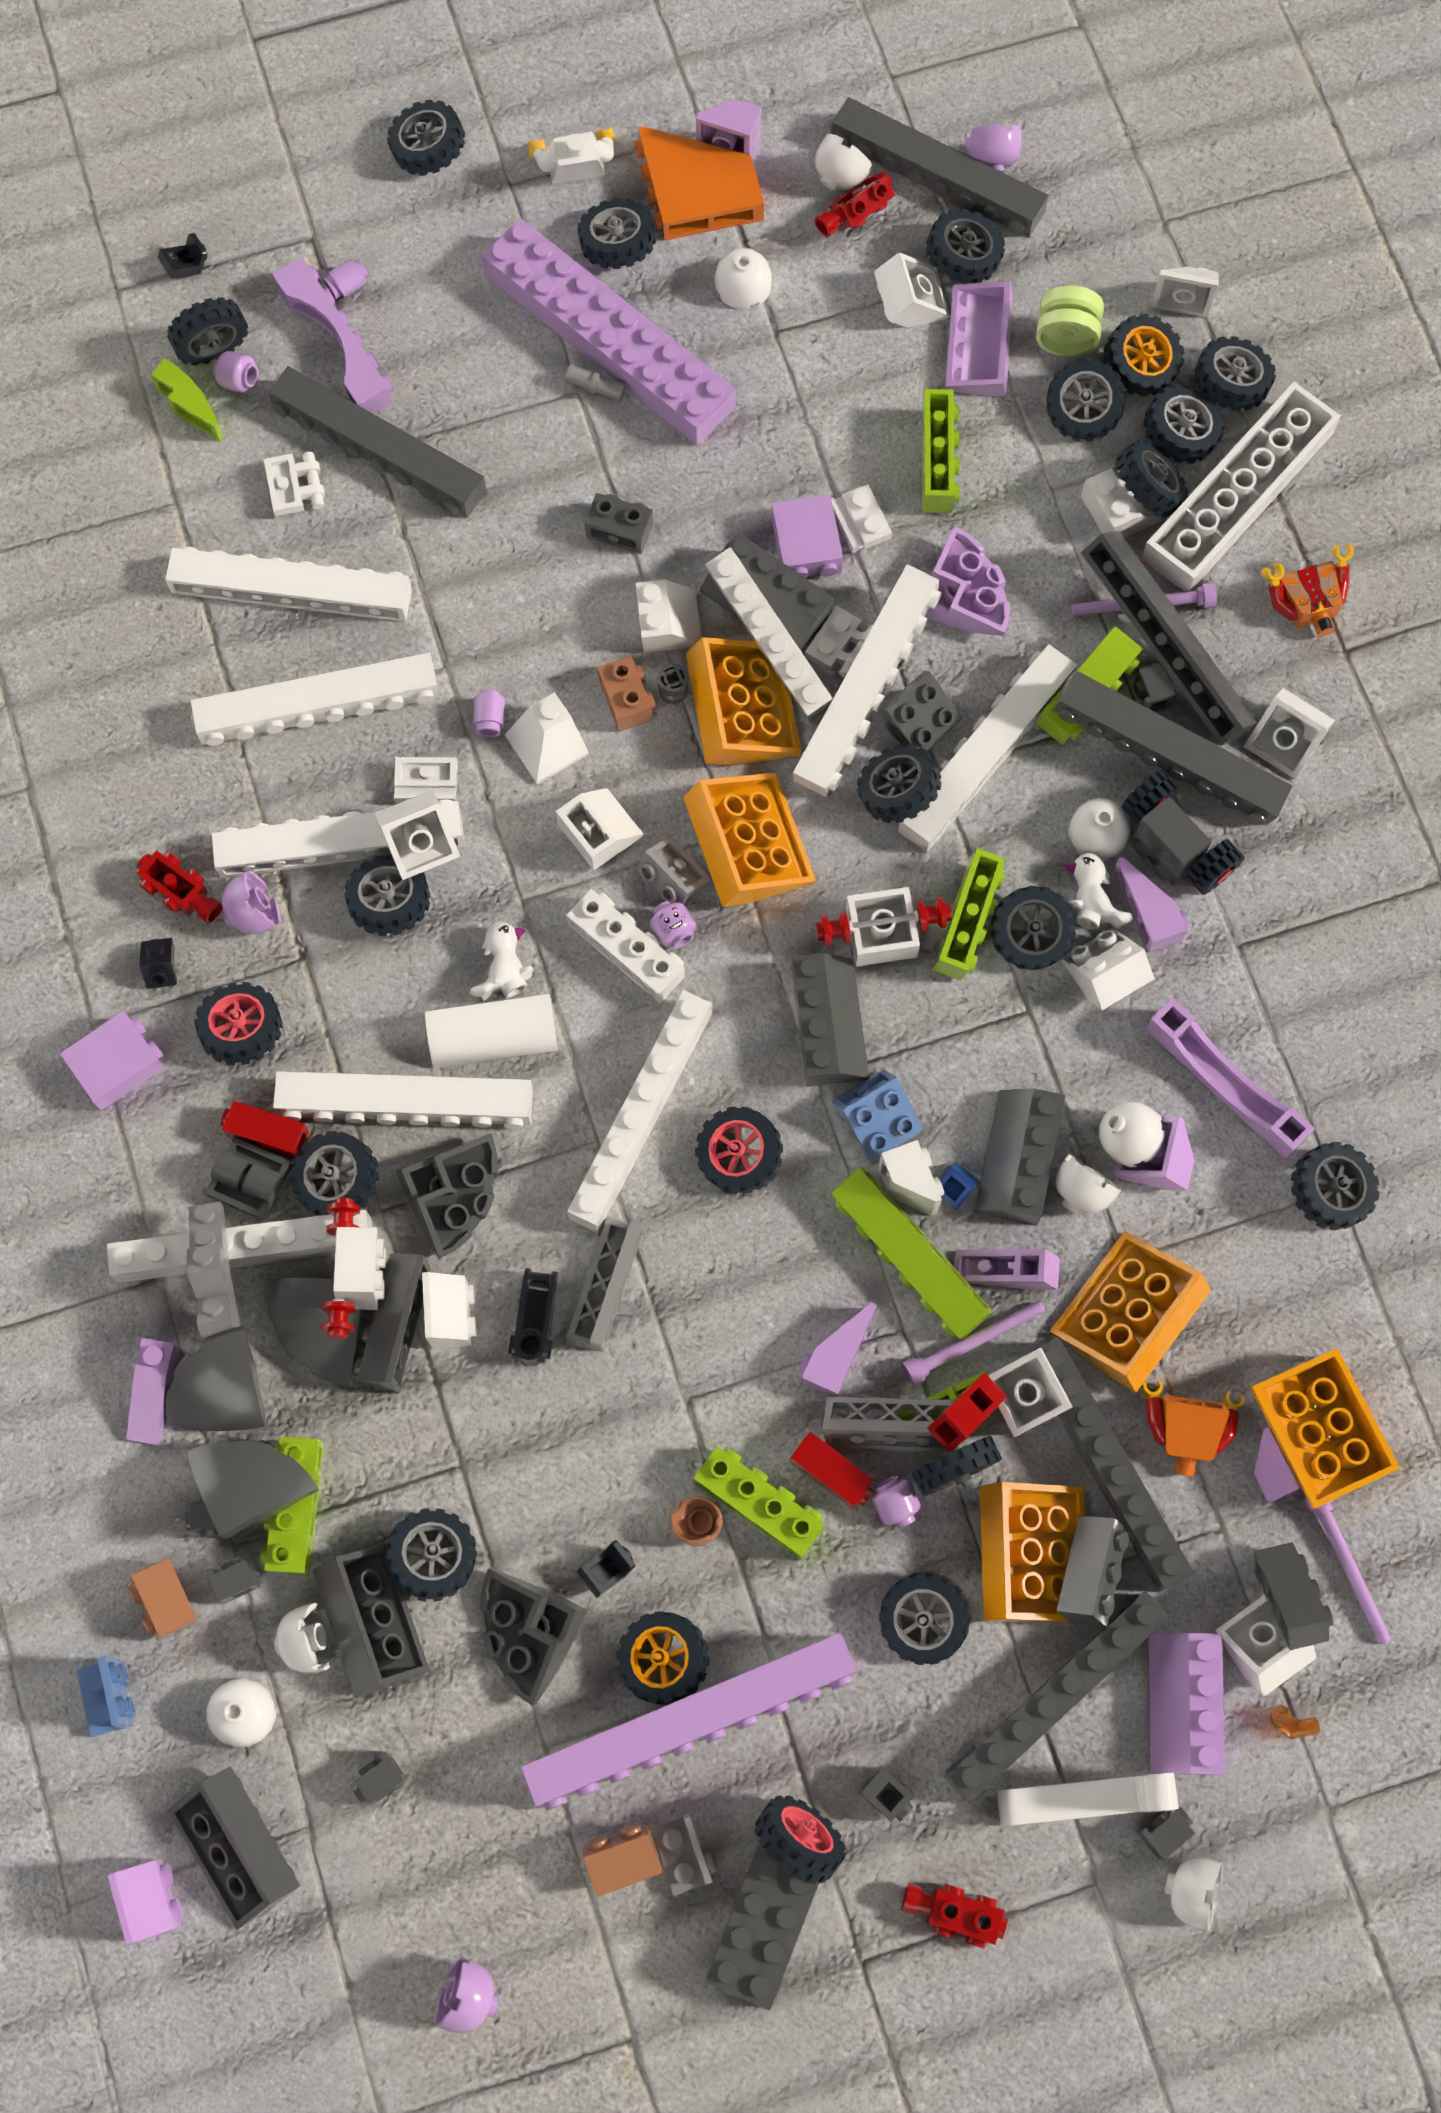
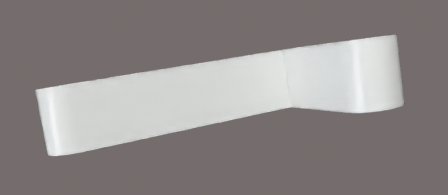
[996,1773,1179,1826]

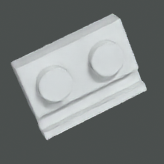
[831,484,892,554]
[394,757,458,803]

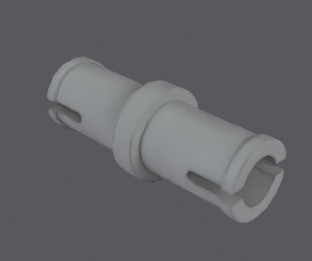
[565,364,626,401]

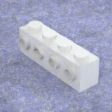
[566,889,685,1004]

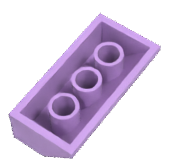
[1148,1633,1225,1775]

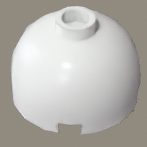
[815,134,872,191]
[715,248,772,310]
[1068,798,1131,861]
[1099,1101,1165,1167]
[1055,1154,1122,1214]
[274,1602,337,1674]
[206,1678,276,1748]
[1165,1857,1223,1931]

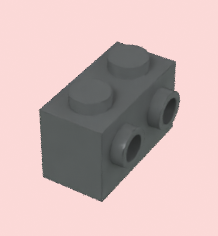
[584,493,653,554]

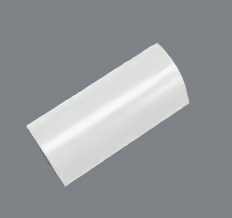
[424,994,558,1068]

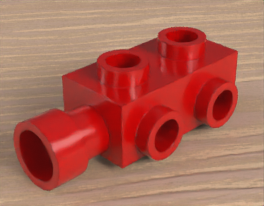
[814,171,895,238]
[136,850,223,924]
[901,1883,1008,1949]

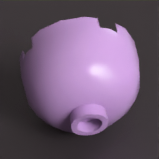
[965,124,1022,173]
[221,871,281,934]
[435,1956,498,2034]

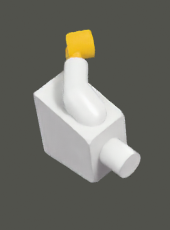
[528,126,616,184]

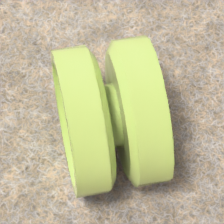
[1036,285,1104,357]

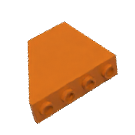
[634,126,764,241]

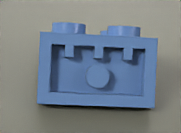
[831,1069,923,1162]
[77,1656,136,1737]

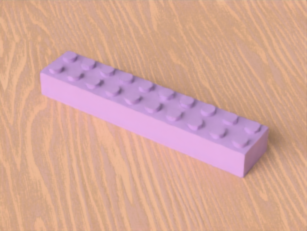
[481,218,736,446]
[521,1633,857,1811]

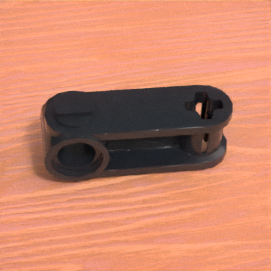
[508,1268,558,1366]

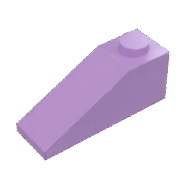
[1113,857,1189,952]
[954,1249,1060,1290]
[798,1302,877,1397]
[126,1338,182,1446]

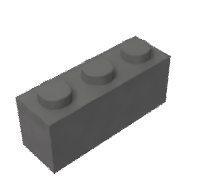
[1057,1515,1129,1627]
[1254,1542,1333,1650]

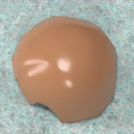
[670,1495,723,1547]

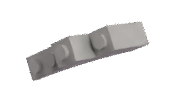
[187,1201,242,1343]

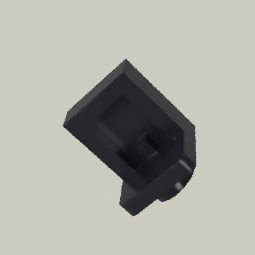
[158,233,207,279]
[139,938,177,989]
[577,1540,636,1598]

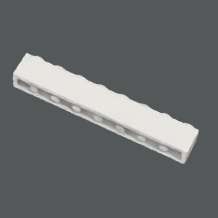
[165,547,412,622]
[793,564,941,797]
[898,644,1078,853]
[190,653,440,746]
[212,799,465,878]
[567,990,712,1234]
[273,1071,533,1129]
[107,1210,372,1283]

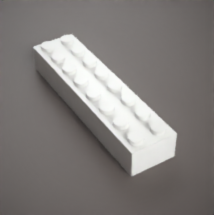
[1141,382,1341,592]

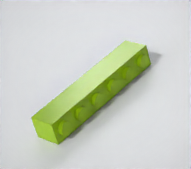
[831,1167,993,1339]

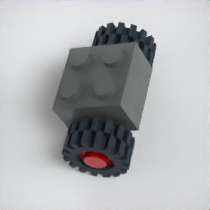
[1121,769,1245,895]

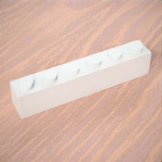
[705,547,833,720]

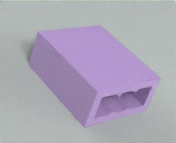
[771,494,843,578]
[60,1010,165,1111]

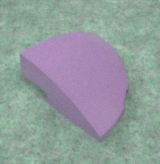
[924,526,1010,636]

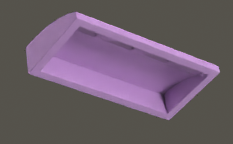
[945,281,1013,396]

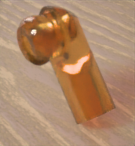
[1270,1705,1320,1739]

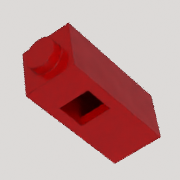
[220,1100,310,1159]
[927,1372,1008,1453]
[789,1431,874,1510]

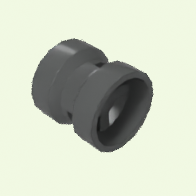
[658,664,688,704]

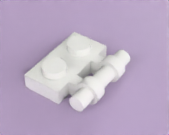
[264,452,325,517]
[805,606,873,678]

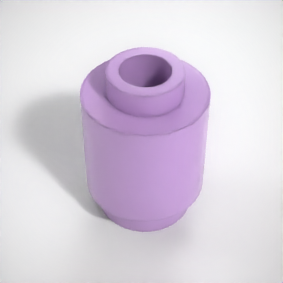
[323,258,368,299]
[473,690,505,737]

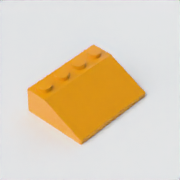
[686,637,802,766]
[683,772,816,907]
[1049,1231,1211,1393]
[1251,1348,1401,1509]
[979,1482,1085,1622]

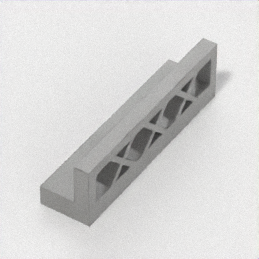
[566,1217,644,1351]
[823,1397,958,1452]

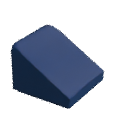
[940,1163,980,1210]

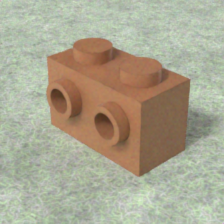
[597,656,656,732]
[127,1558,197,1641]
[583,1824,662,1897]

